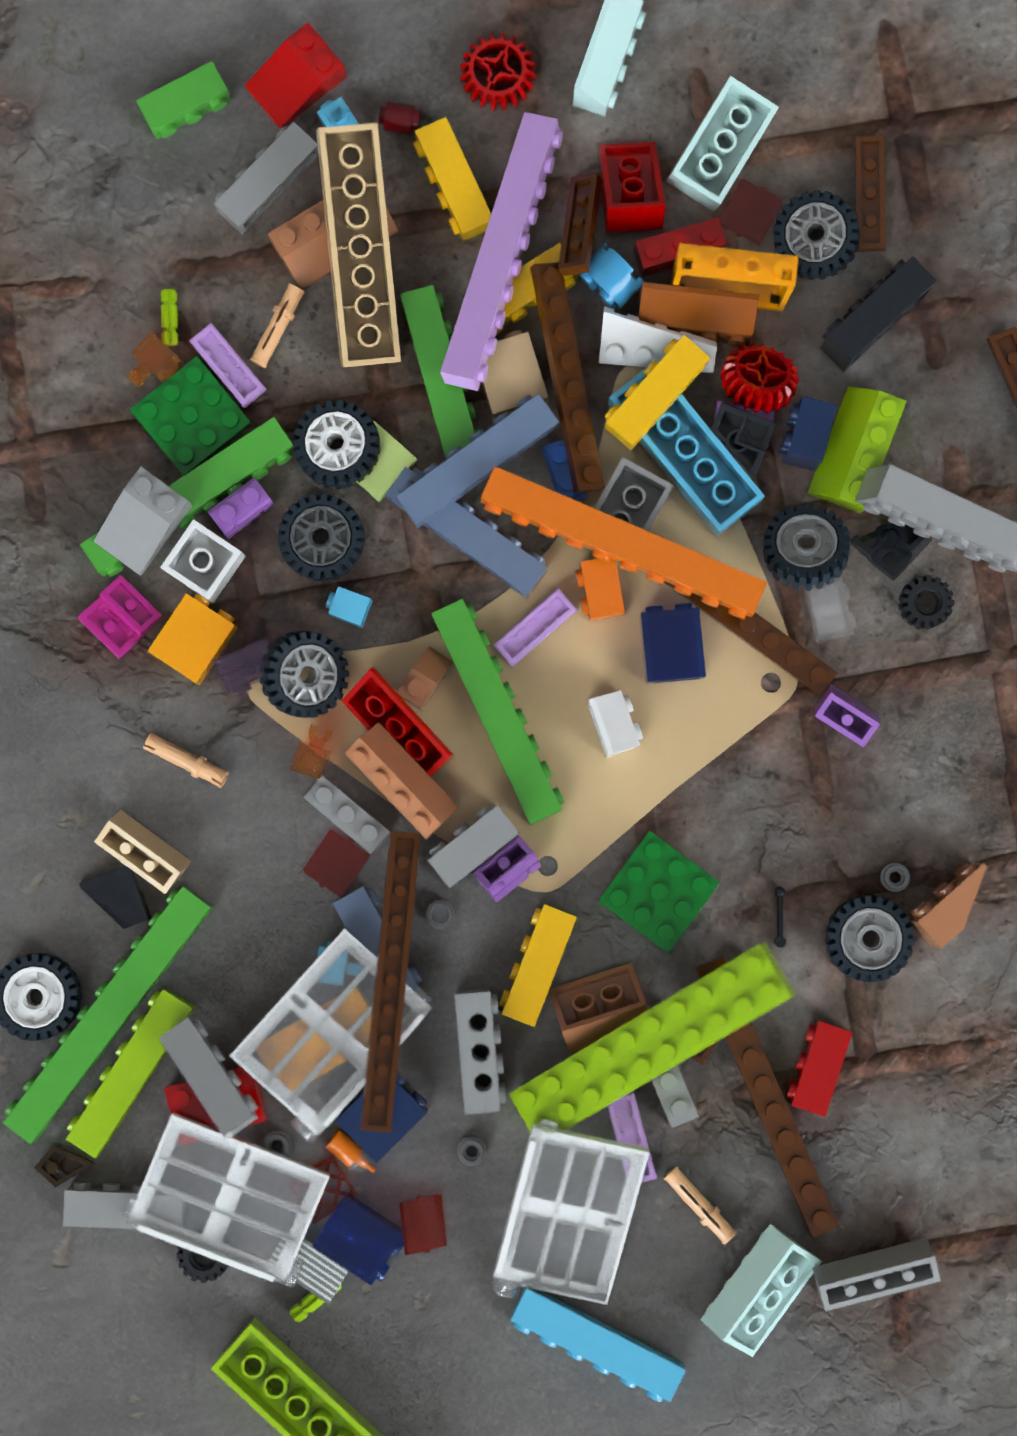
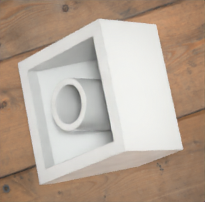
[587,690,643,758]

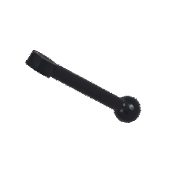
[774,886,786,948]

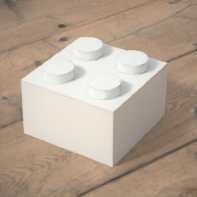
[160,519,246,603]

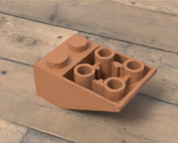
[909,862,987,949]

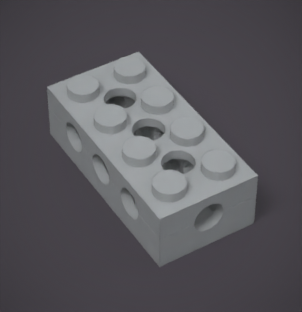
[455,988,506,1115]

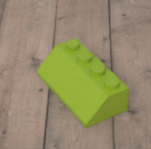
[807,386,907,514]

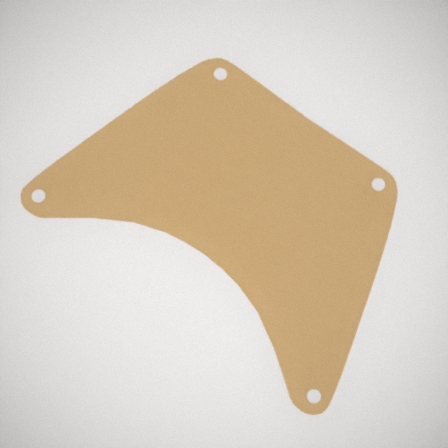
[247,366,798,892]

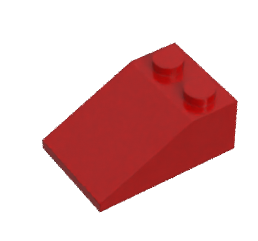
[244,22,347,129]
[598,142,666,232]

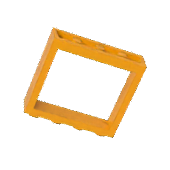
[671,243,798,312]

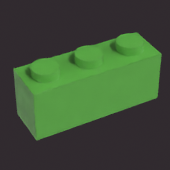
[136,61,231,139]

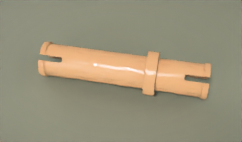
[249,283,305,369]
[143,733,229,788]
[663,1166,737,1245]

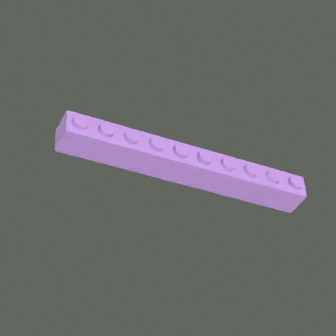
[440,112,563,391]

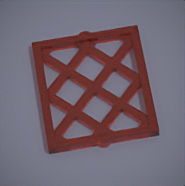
[288,1154,358,1225]

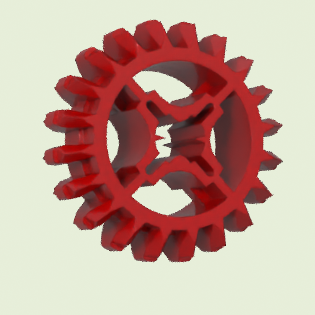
[459,32,536,112]
[720,342,799,414]

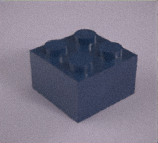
[779,396,837,471]

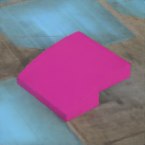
[78,575,162,659]

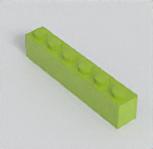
[66,987,197,1158]

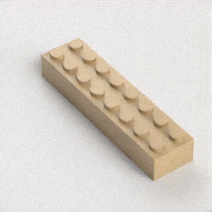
[316,123,401,368]

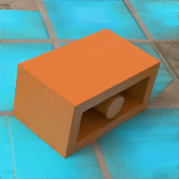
[575,558,625,622]

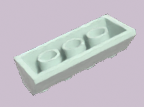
[573,0,646,117]
[701,1224,822,1357]

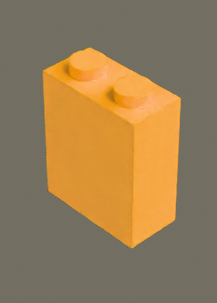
[148,593,238,685]

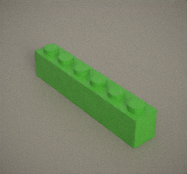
[400,285,480,460]

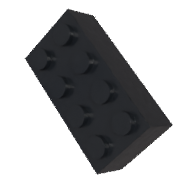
[820,256,937,372]

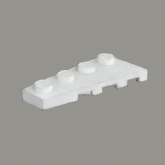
[599,306,717,373]

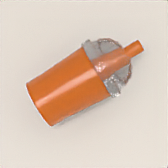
[325,1128,376,1173]

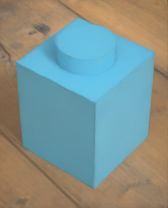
[326,586,372,628]

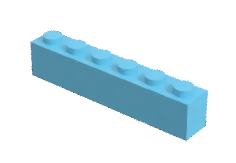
[510,1286,686,1402]

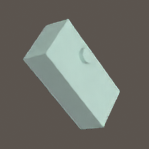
[665,76,779,212]

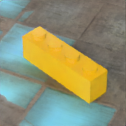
[412,117,491,242]
[496,243,578,335]
[605,335,710,450]
[498,904,577,1027]

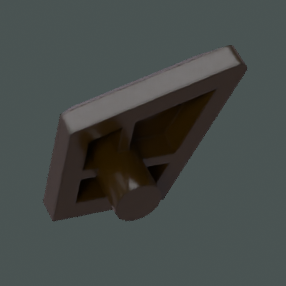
[34,1145,94,1187]

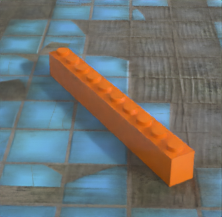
[480,466,767,619]

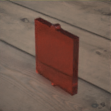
[720,179,783,245]
[302,829,370,898]
[399,1194,447,1255]

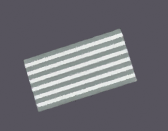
[269,1228,349,1304]

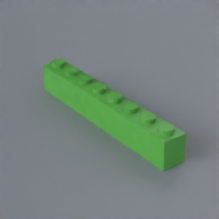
[80,417,295,577]
[431,599,565,825]

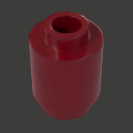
[379,101,421,135]

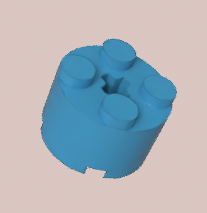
[579,243,644,310]

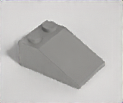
[94,467,193,576]

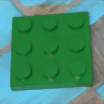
[129,356,252,476]
[598,831,720,953]

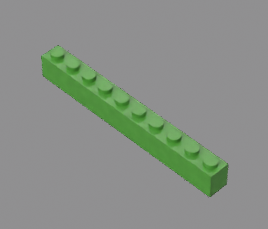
[3,886,214,1144]

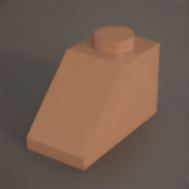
[397,647,454,710]

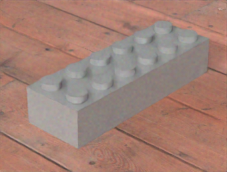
[855,464,1017,572]

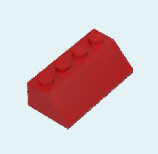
[341,667,453,777]

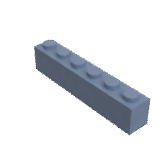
[396,394,559,529]
[385,467,547,599]

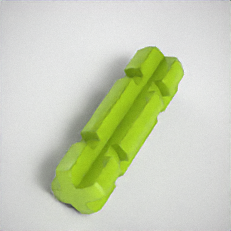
[161,289,178,346]
[289,1284,342,1322]

